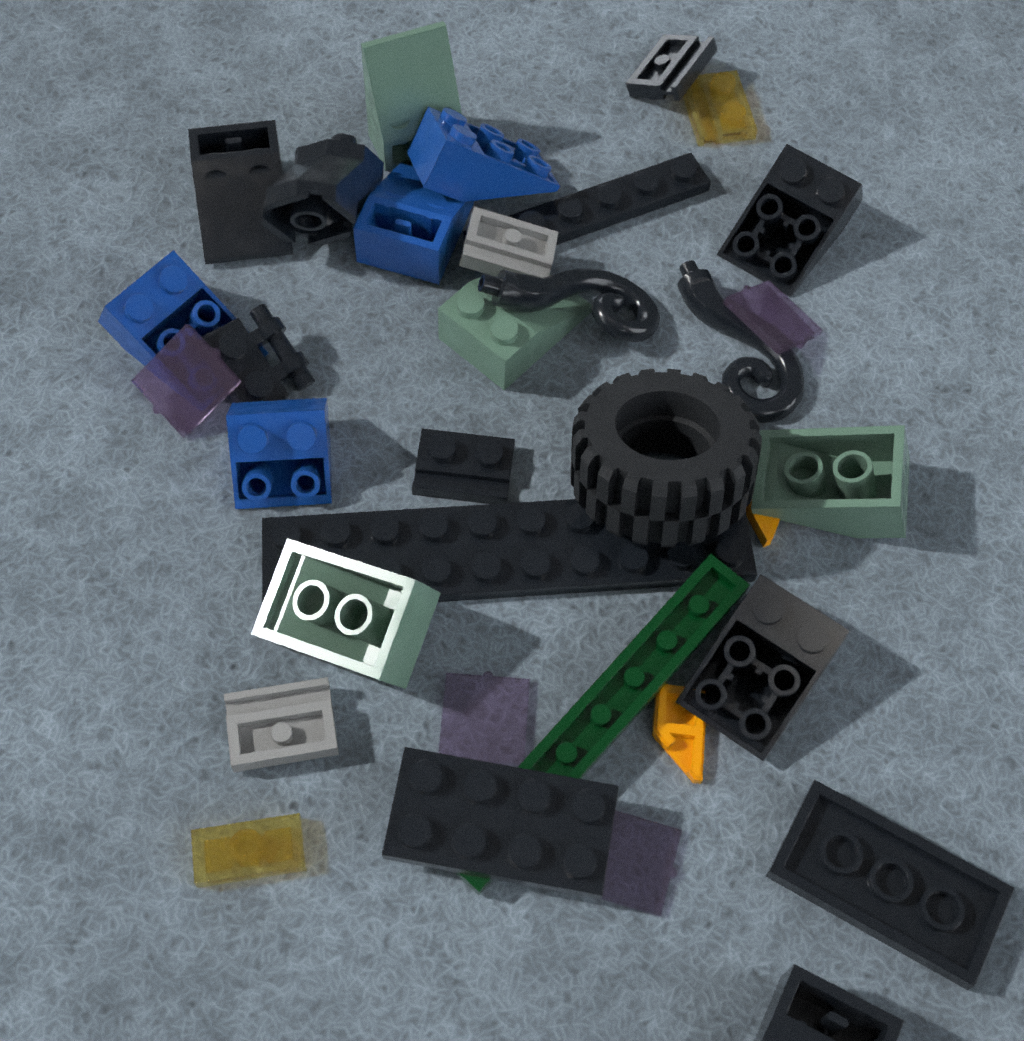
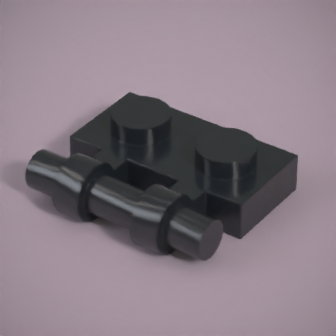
[197,304,315,403]

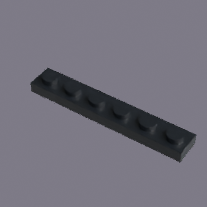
[463,153,711,245]

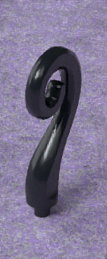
[677,260,804,423]
[478,268,660,342]

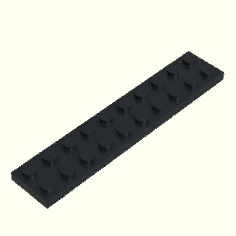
[262,499,757,604]

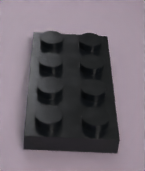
[382,747,619,899]
[765,780,1014,990]

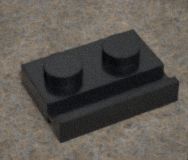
[626,34,717,101]
[412,429,515,504]

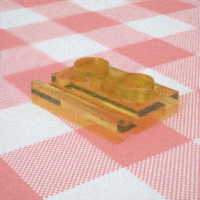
[682,70,758,146]

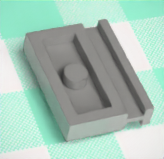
[459,206,558,278]
[224,677,339,772]

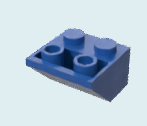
[226,398,332,509]

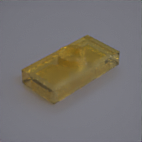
[191,813,307,888]

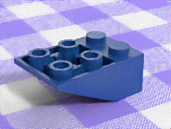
[407,106,560,202]
[353,163,475,284]
[98,250,269,411]

